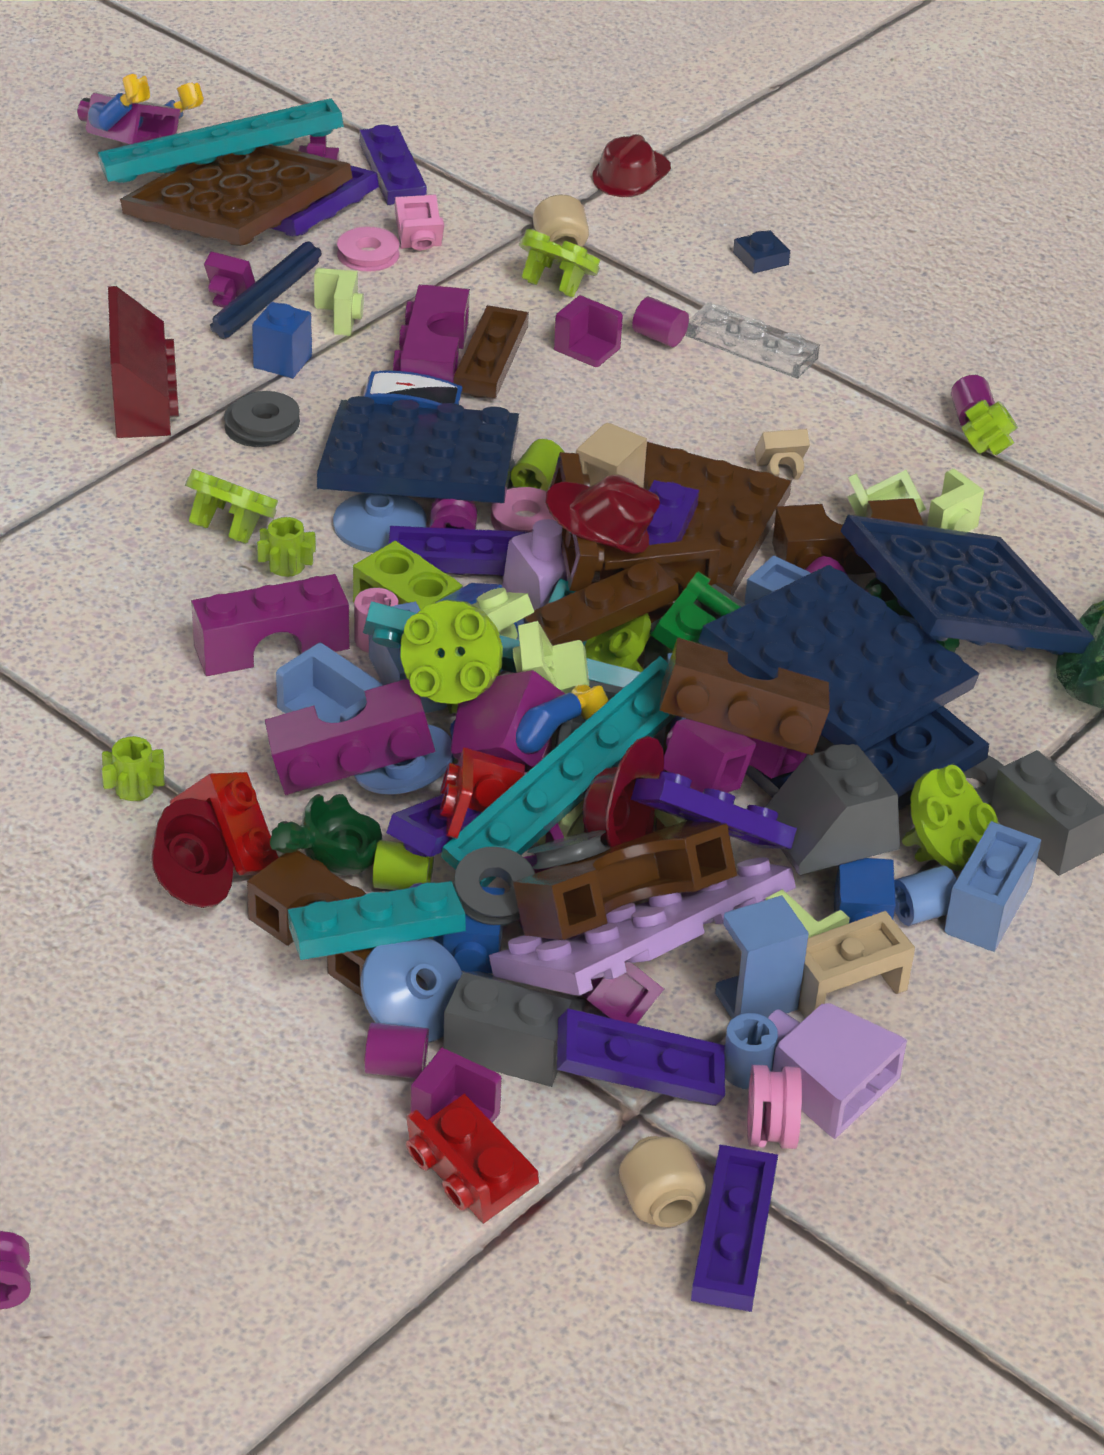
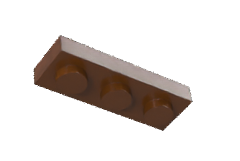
[453,305,529,399]
[550,452,604,591]
[523,558,679,646]

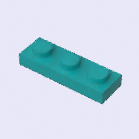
[288,881,466,960]

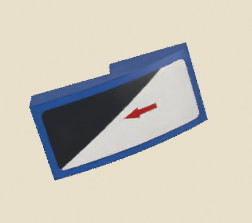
[364,371,462,409]

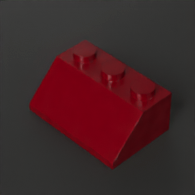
[108,286,179,438]

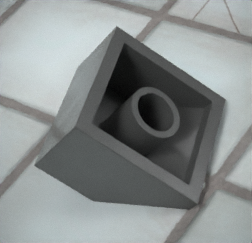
[765,744,900,875]
[991,750,1104,876]
[443,971,586,1087]

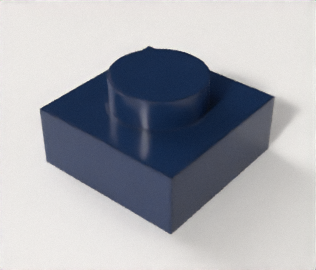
[733,230,791,274]

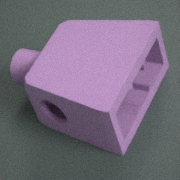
[502,519,567,619]
[768,1003,907,1139]

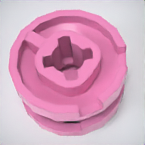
[747,1065,802,1149]

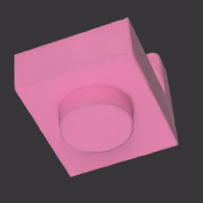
[394,195,444,250]

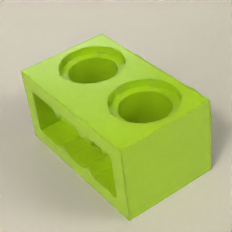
[353,541,463,610]

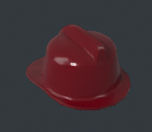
[592,134,671,197]
[545,474,660,554]
[583,736,664,847]
[150,798,234,908]

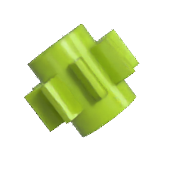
[961,400,1018,455]
[257,517,316,577]
[101,736,165,801]

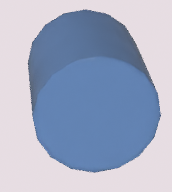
[894,866,957,926]
[725,1013,778,1089]

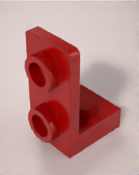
[439,747,525,839]
[169,772,279,876]

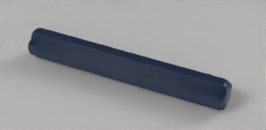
[210,241,322,339]

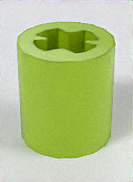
[511,439,564,492]
[373,840,434,890]

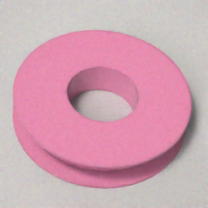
[337,227,400,271]
[491,487,556,532]

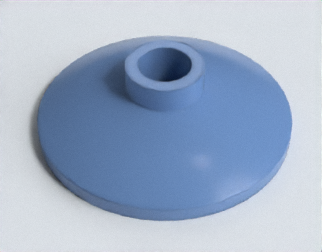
[333,493,427,553]
[354,725,454,794]
[361,938,462,1043]

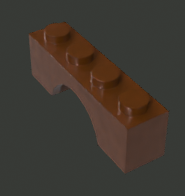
[513,821,737,940]

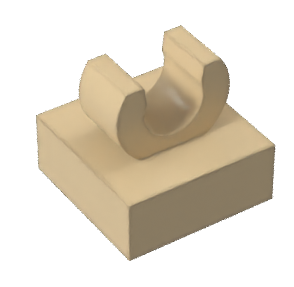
[754,429,810,480]

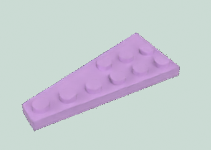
[489,857,796,996]

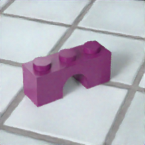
[393,284,470,383]
[191,574,350,676]
[265,678,436,795]
[664,719,807,793]

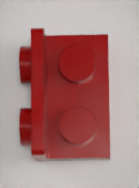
[406,1093,539,1224]

